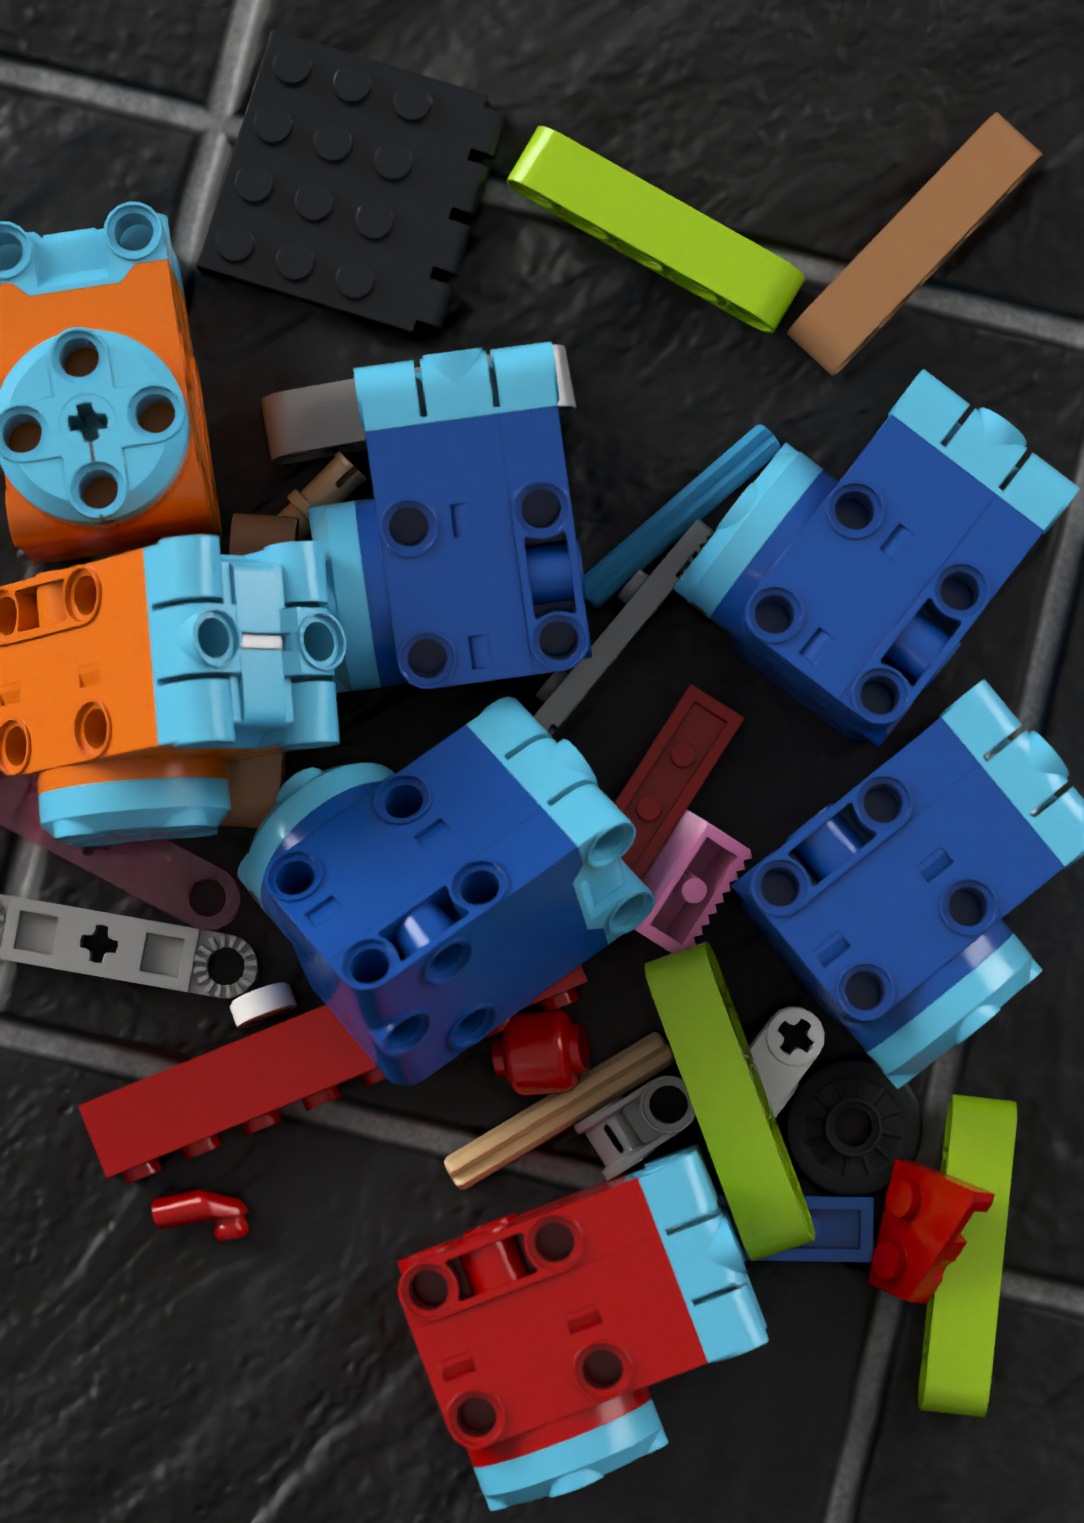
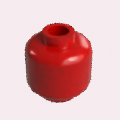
[492,1009,590,1097]

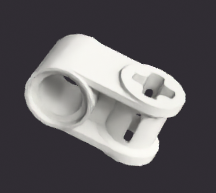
[749,1006,825,1118]

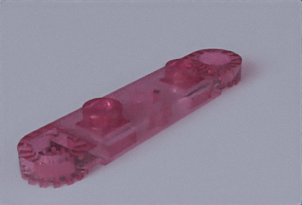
[0,770,241,931]

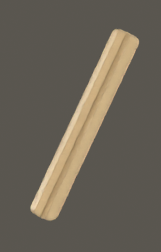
[444,1032,675,1190]

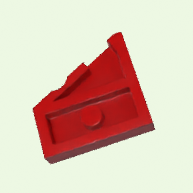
[867,1159,995,1303]

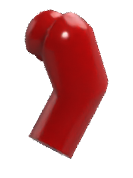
[152,1189,250,1241]

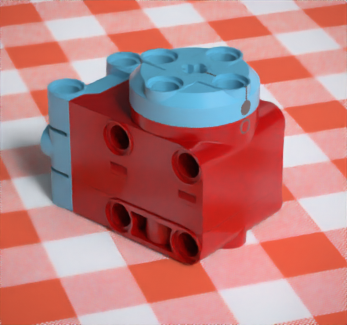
[397,1144,769,1511]

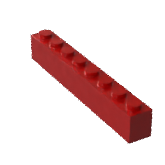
[78,965,588,1184]

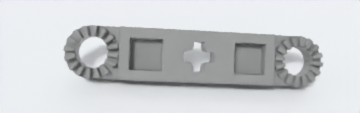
[533,518,714,736]
[0,894,259,999]

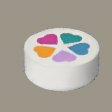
[230,982,298,1029]

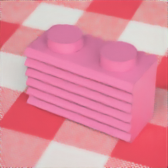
[634,809,752,953]

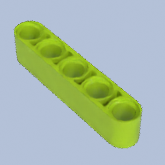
[506,126,805,334]
[645,942,816,1261]
[918,1094,1017,1418]

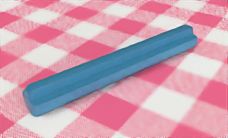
[584,424,781,609]

